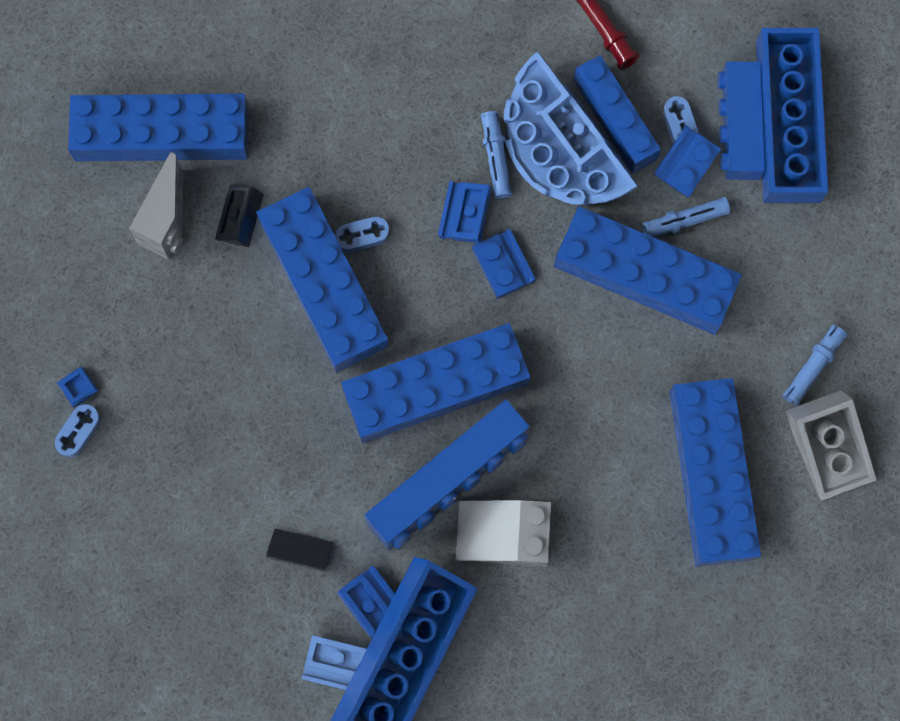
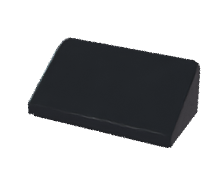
[215,185,264,247]
[266,529,333,572]

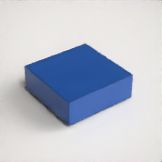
[57,366,99,408]

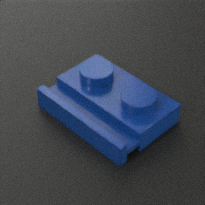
[653,126,721,198]
[438,181,492,243]
[472,229,536,299]
[337,566,395,639]

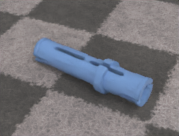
[480,111,512,199]
[642,197,730,237]
[782,325,848,406]

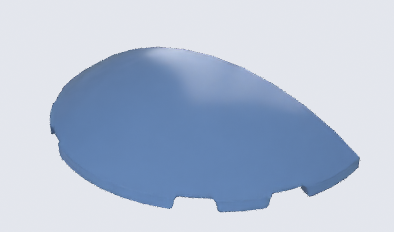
[504,51,638,205]

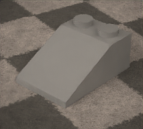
[129,152,183,260]
[786,390,876,501]
[456,500,551,567]

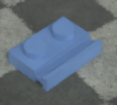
[301,635,367,690]

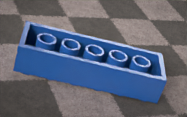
[756,28,828,203]
[68,93,248,161]
[256,187,389,373]
[553,206,742,335]
[341,323,531,444]
[669,378,761,567]
[364,399,530,550]
[330,557,478,721]

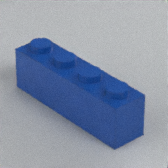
[573,55,661,174]
[717,62,765,180]

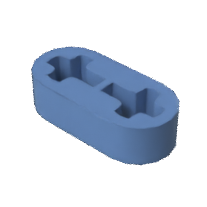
[663,96,699,143]
[335,217,389,253]
[55,404,101,458]

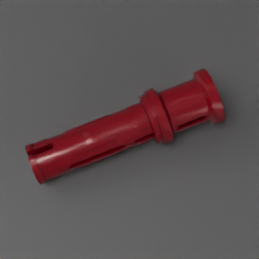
[576,0,640,70]

